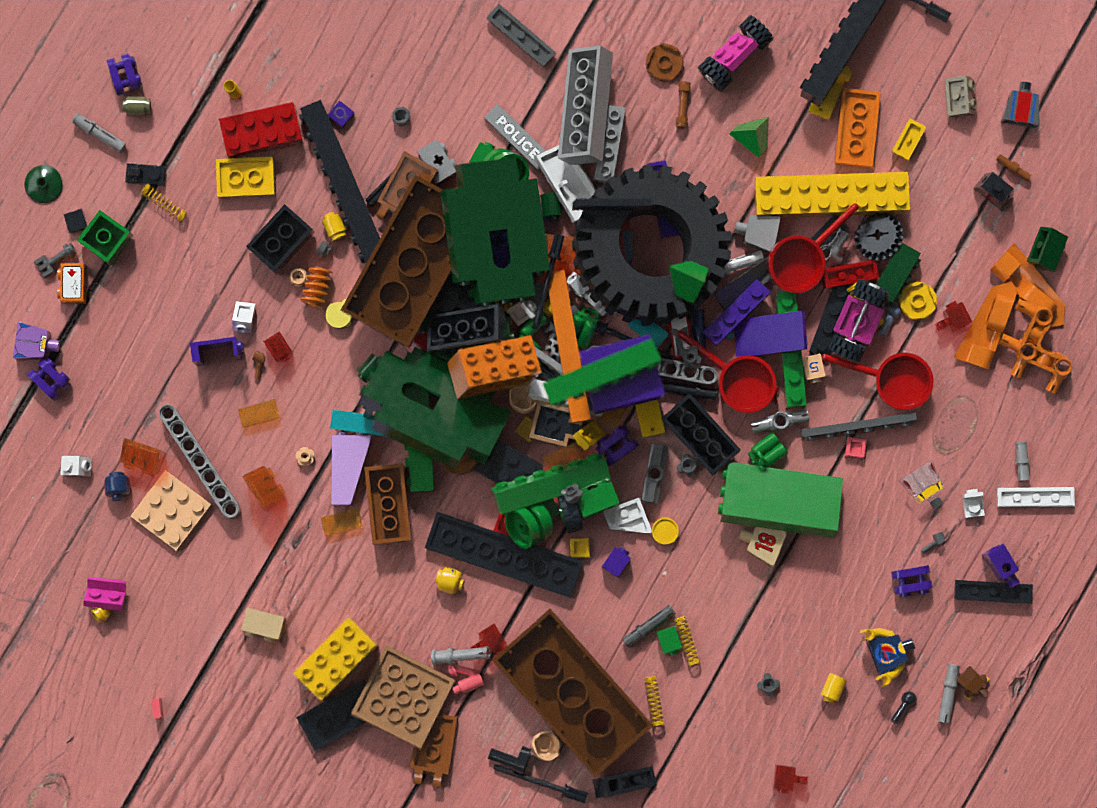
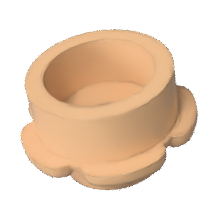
[289,268,308,287]
[296,447,315,466]

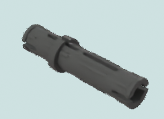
[622,604,676,648]

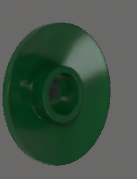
[24,165,63,203]

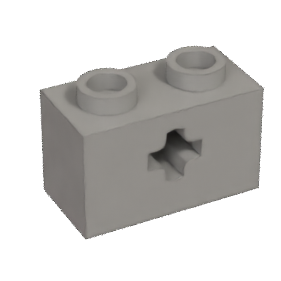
[417,139,457,186]

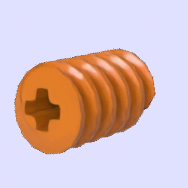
[300,267,333,309]

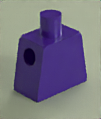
[982,543,1020,588]

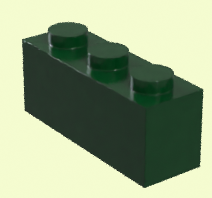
[876,243,921,305]

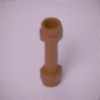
[676,81,690,128]

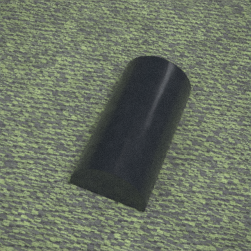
[427,304,507,353]
[661,393,741,476]

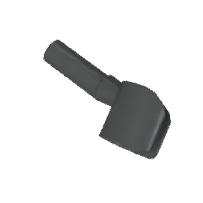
[921,532,945,553]

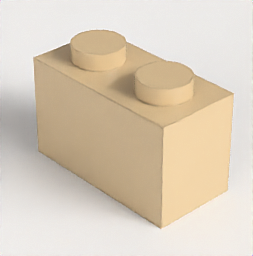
[241,608,286,643]

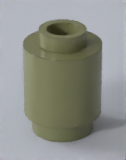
[123,97,151,116]

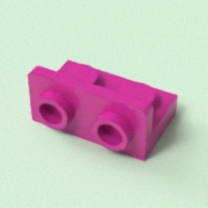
[83,577,126,611]

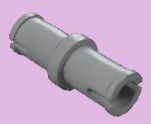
[1015,442,1030,481]

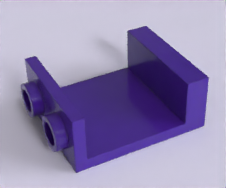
[190,337,245,366]

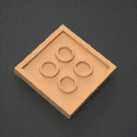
[131,470,212,551]

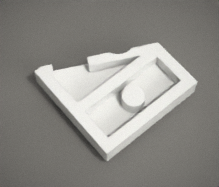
[603,498,652,533]

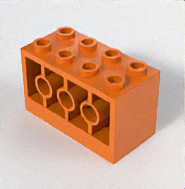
[447,335,541,400]

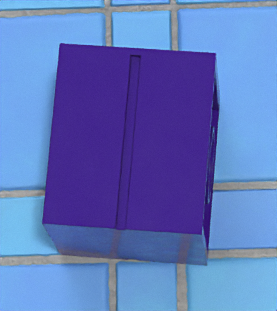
[579,335,665,415]

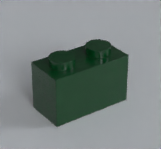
[1026,226,1068,272]

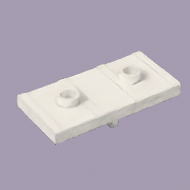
[534,145,596,223]

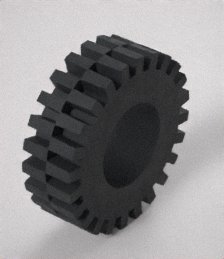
[572,165,732,326]

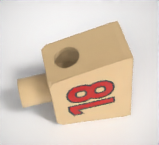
[738,527,787,567]

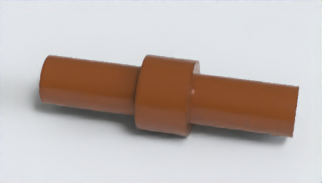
[996,154,1031,181]

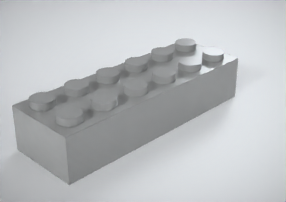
[558,45,613,165]

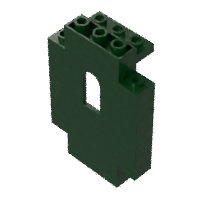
[440,157,550,306]
[359,347,511,470]

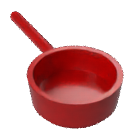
[767,203,859,293]
[678,331,777,413]
[821,353,934,410]

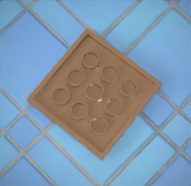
[351,645,455,750]

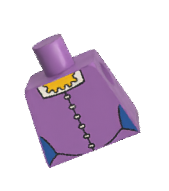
[13,322,60,360]

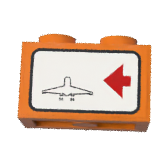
[57,263,87,304]

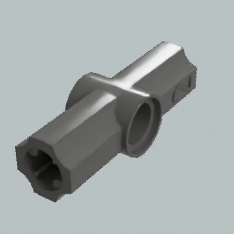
[641,444,668,504]

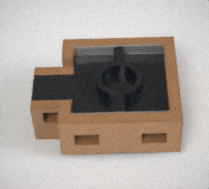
[529,400,582,448]

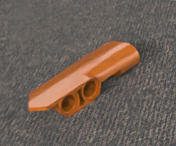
[990,243,1065,327]
[954,281,1018,370]

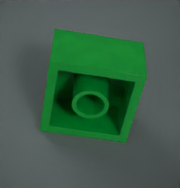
[77,210,133,266]
[577,480,620,520]

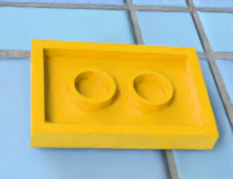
[216,157,275,198]

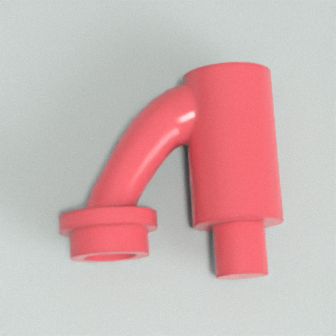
[447,665,484,695]

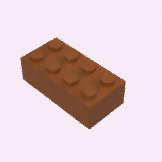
[364,463,412,545]

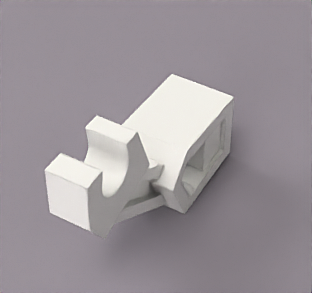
[566,272,606,316]

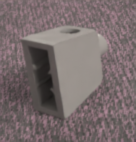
[734,215,781,254]

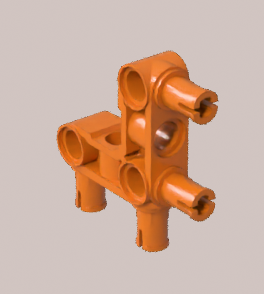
[999,298,1072,394]

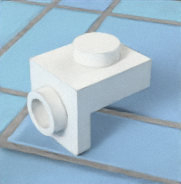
[507,300,537,326]
[61,456,92,476]

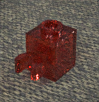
[935,301,973,333]
[263,331,293,363]
[470,623,507,655]
[772,765,808,794]

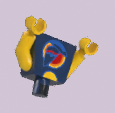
[860,628,915,688]

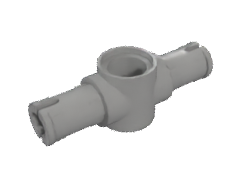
[819,229,850,284]
[751,409,810,433]

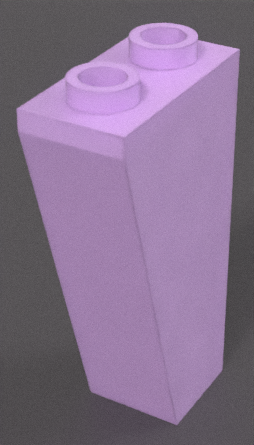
[331,432,372,506]

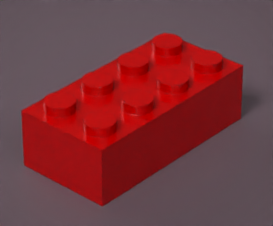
[219,102,304,159]

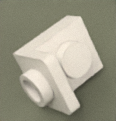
[232,301,255,333]
[962,489,985,518]

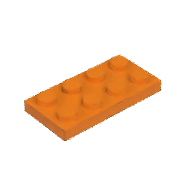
[834,88,881,168]

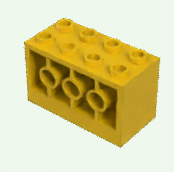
[293,617,379,701]

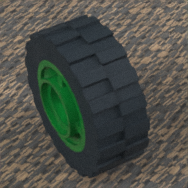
[558,495,583,534]

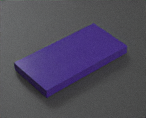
[734,311,808,357]

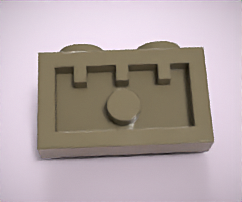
[945,75,977,117]

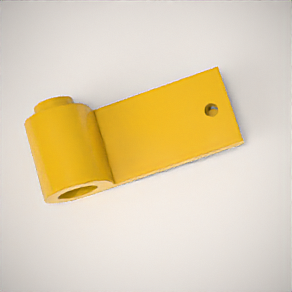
[808,65,852,120]
[635,400,665,438]

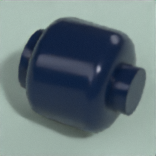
[105,472,130,501]

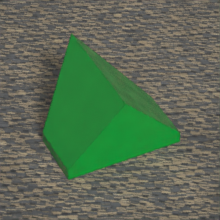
[729,117,769,158]
[669,261,708,304]

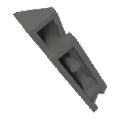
[714,257,771,311]

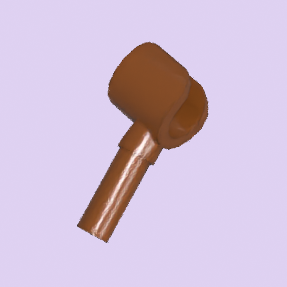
[252,351,265,379]

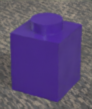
[602,547,631,578]

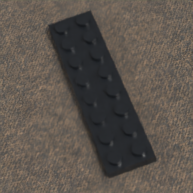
[425,512,583,598]

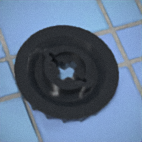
[854,212,904,260]

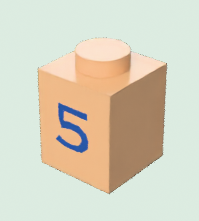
[802,354,825,384]

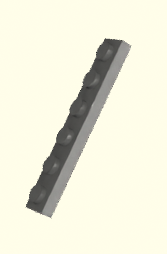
[800,412,917,441]

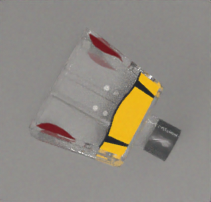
[899,460,944,509]

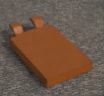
[376,151,438,220]
[410,714,458,788]

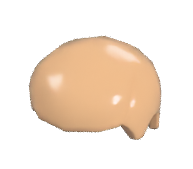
[509,384,538,414]
[531,731,561,761]

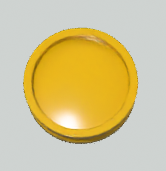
[652,518,679,545]

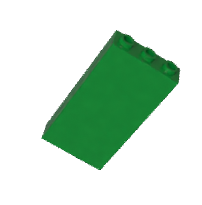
[718,462,843,538]

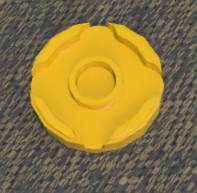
[898,282,937,320]

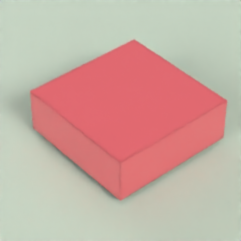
[845,437,867,459]
[151,698,163,719]

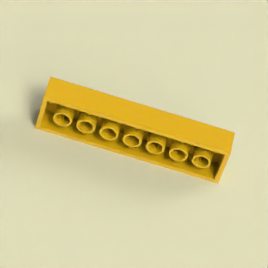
[754,172,910,218]

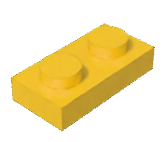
[891,118,926,161]
[573,420,606,451]

